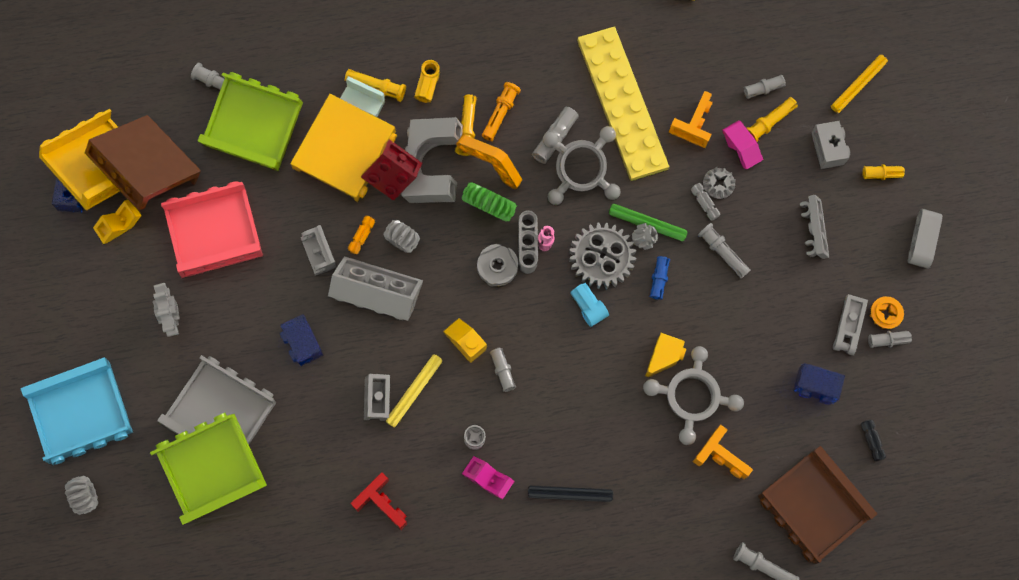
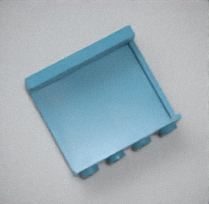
[21,357,133,465]

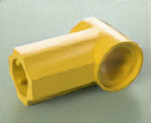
[414,60,439,103]

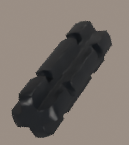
[861,420,886,461]

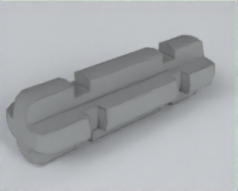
[691,183,720,221]

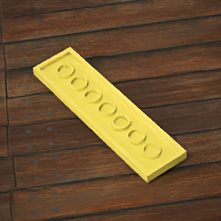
[577,27,669,181]

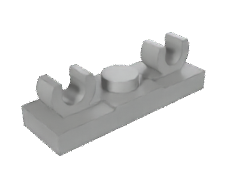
[800,195,829,259]

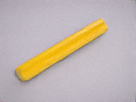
[831,55,888,113]

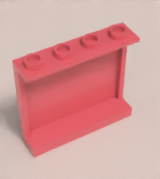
[161,182,263,278]

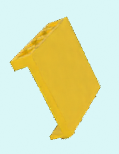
[290,94,397,202]
[39,109,120,210]

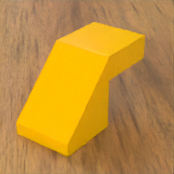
[93,200,142,244]

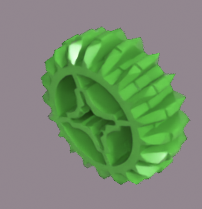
[462,182,517,221]

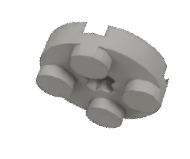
[477,244,518,286]

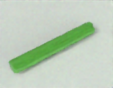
[609,204,687,241]

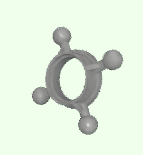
[543,126,621,205]
[643,346,744,445]

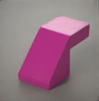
[722,120,763,169]
[462,456,514,499]

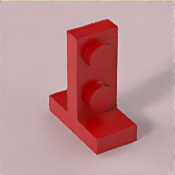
[350,472,407,530]

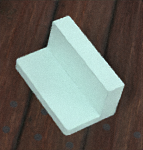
[340,76,385,117]

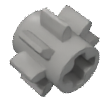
[632,223,658,250]

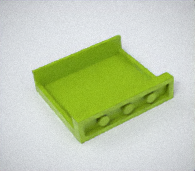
[198,72,303,171]
[150,412,267,525]

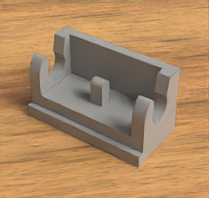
[301,225,337,276]

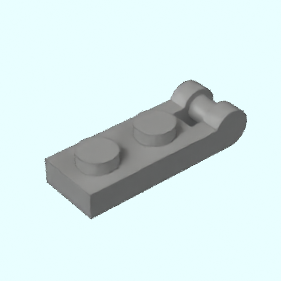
[833,294,868,355]

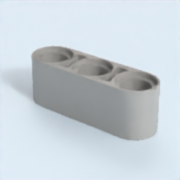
[908,209,943,269]
[518,211,538,274]

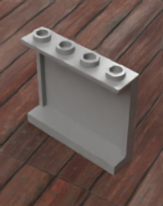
[157,355,276,445]

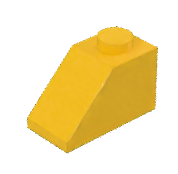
[443,318,487,363]
[645,333,686,377]

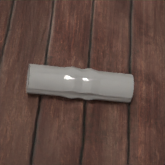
[532,107,579,164]

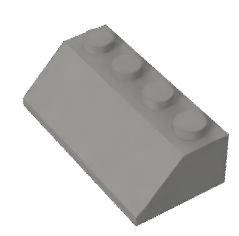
[328,256,423,321]

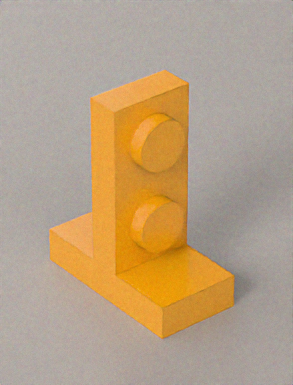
[669,91,713,148]
[693,425,753,479]

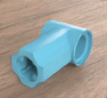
[570,283,609,327]

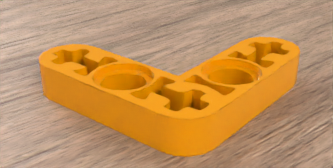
[456,135,522,189]

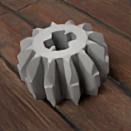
[384,220,420,253]
[65,476,98,515]

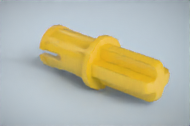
[862,164,905,180]

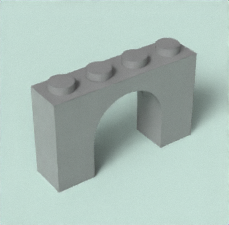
[401,117,463,203]

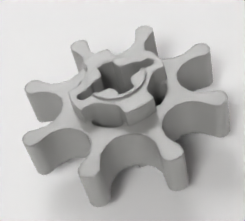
[153,283,180,337]

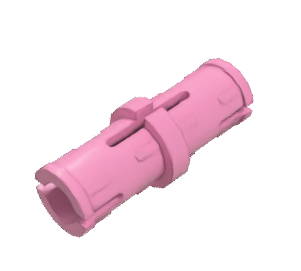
[538,226,555,251]

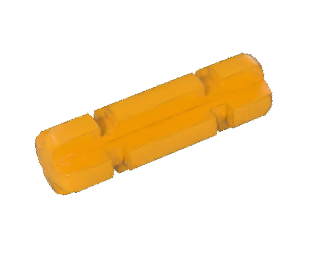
[348,216,375,254]

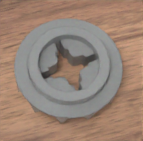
[703,167,736,199]

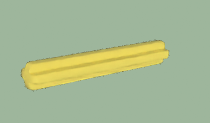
[386,354,442,427]

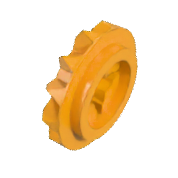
[870,297,904,329]

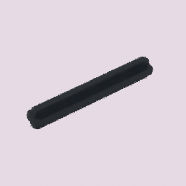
[528,485,613,502]

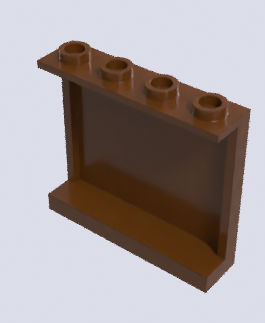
[85,115,201,211]
[758,446,877,564]

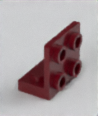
[361,139,422,200]

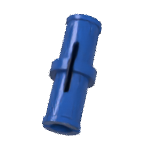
[649,256,670,300]

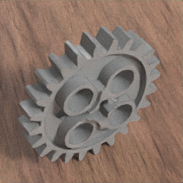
[569,223,636,289]

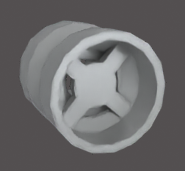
[464,425,486,450]

